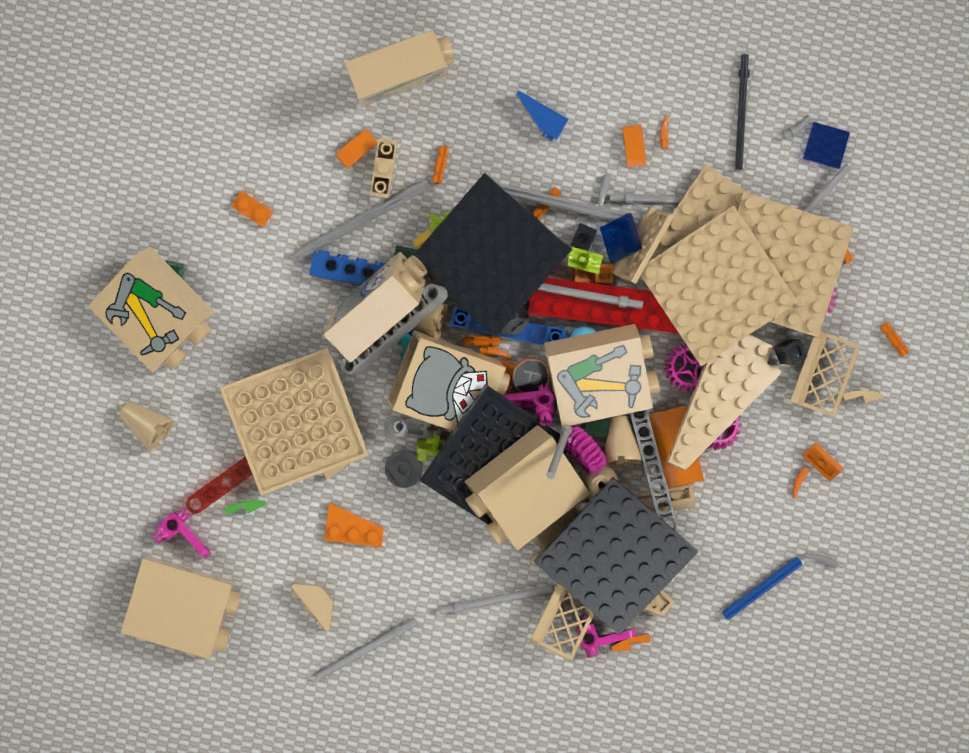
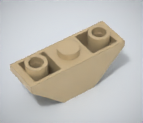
[370,138,398,198]
[291,582,334,631]

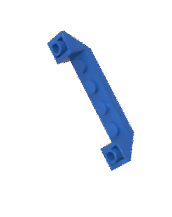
[450,307,567,345]

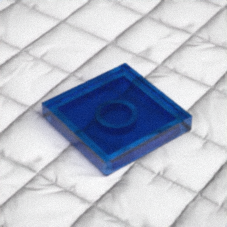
[802,122,850,170]
[600,213,643,263]

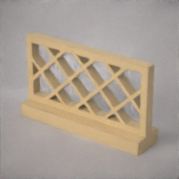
[612,206,674,284]
[790,331,861,418]
[529,583,594,662]

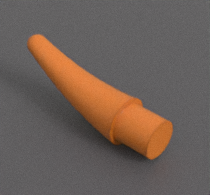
[659,116,669,150]
[480,346,512,360]
[792,466,810,499]

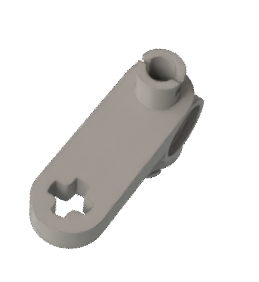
[384,417,442,439]

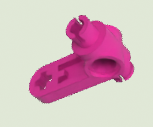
[503,384,556,426]
[151,507,212,559]
[575,614,637,658]

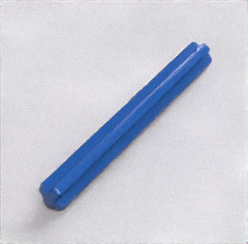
[722,557,803,620]

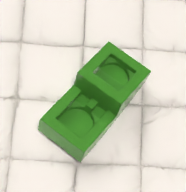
[225,500,267,515]

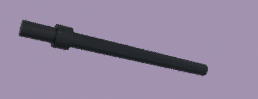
[735,54,750,170]

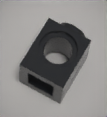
[570,223,597,251]
[773,338,807,365]

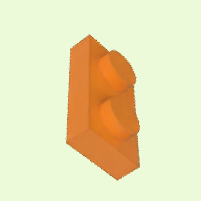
[231,190,274,228]
[802,442,843,482]

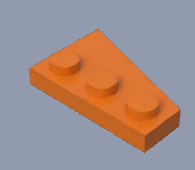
[324,502,384,547]

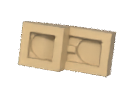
[842,390,884,403]

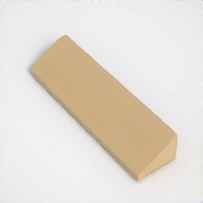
[635,484,695,513]

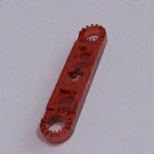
[186,456,253,514]

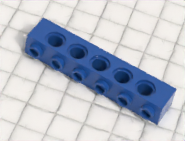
[309,250,427,288]

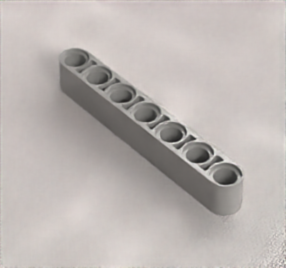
[340,284,448,375]
[630,410,677,530]

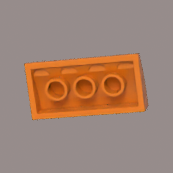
[648,405,704,488]

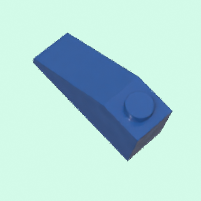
[516,90,568,141]

